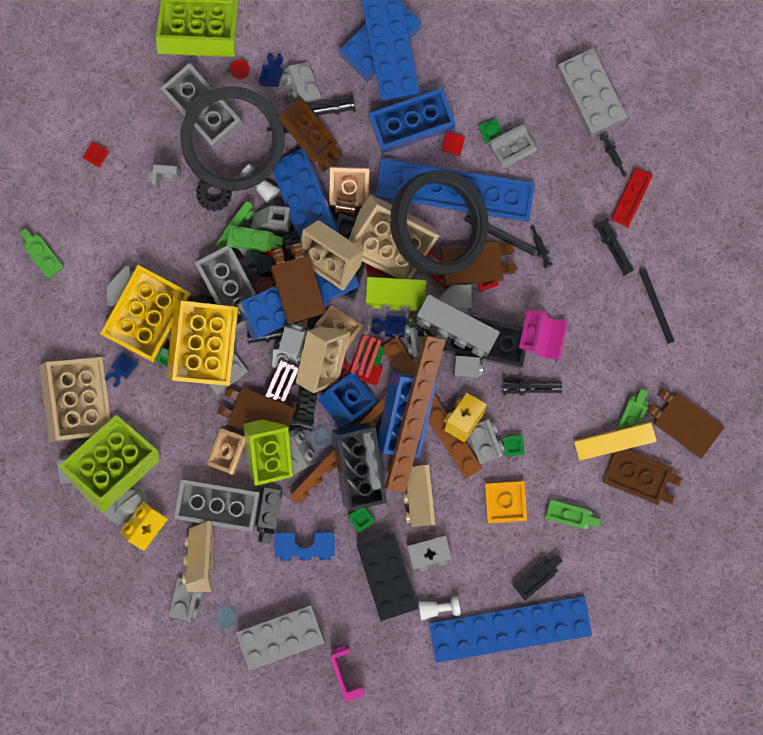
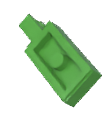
[215,201,255,249]
[227,225,283,252]
[20,228,64,279]
[616,389,648,430]
[545,500,601,529]

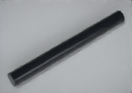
[465,215,537,256]
[639,269,675,344]

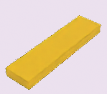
[574,422,656,461]

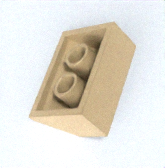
[301,220,364,291]
[296,326,350,393]
[403,465,435,527]
[182,521,215,592]

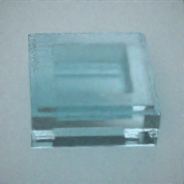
[307,426,333,452]
[215,607,238,630]

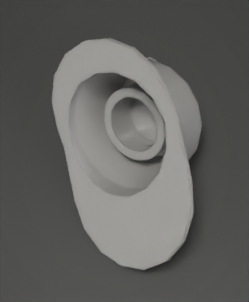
[104,484,148,525]

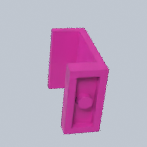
[519,309,568,360]
[330,645,365,702]

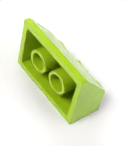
[366,277,427,312]
[243,420,293,486]

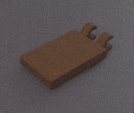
[277,97,343,173]
[440,241,517,287]
[270,243,326,324]
[217,388,297,430]
[646,388,725,459]
[603,449,684,505]

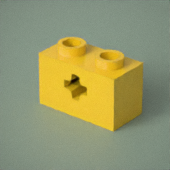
[444,393,487,442]
[120,501,168,551]

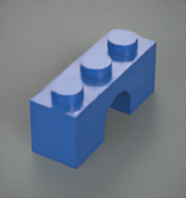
[275,532,335,561]

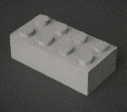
[556,48,627,138]
[160,63,243,150]
[195,246,257,332]
[417,294,500,358]
[174,479,261,532]
[236,605,325,671]

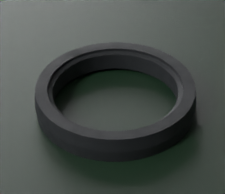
[180,86,285,191]
[390,170,489,275]

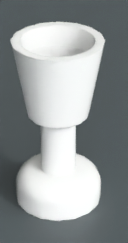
[238,164,280,204]
[419,596,461,621]

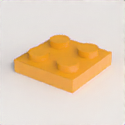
[485,481,527,523]

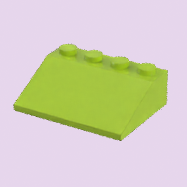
[156,0,238,57]
[59,415,159,513]

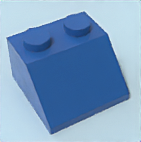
[318,372,377,428]

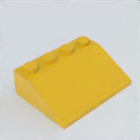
[100,265,191,363]
[166,300,238,386]

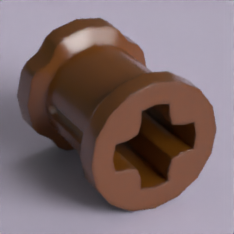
[335,196,356,216]

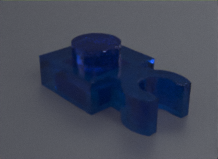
[258,53,283,87]
[371,316,406,337]
[105,352,139,388]

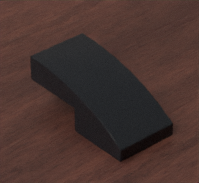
[240,253,275,276]

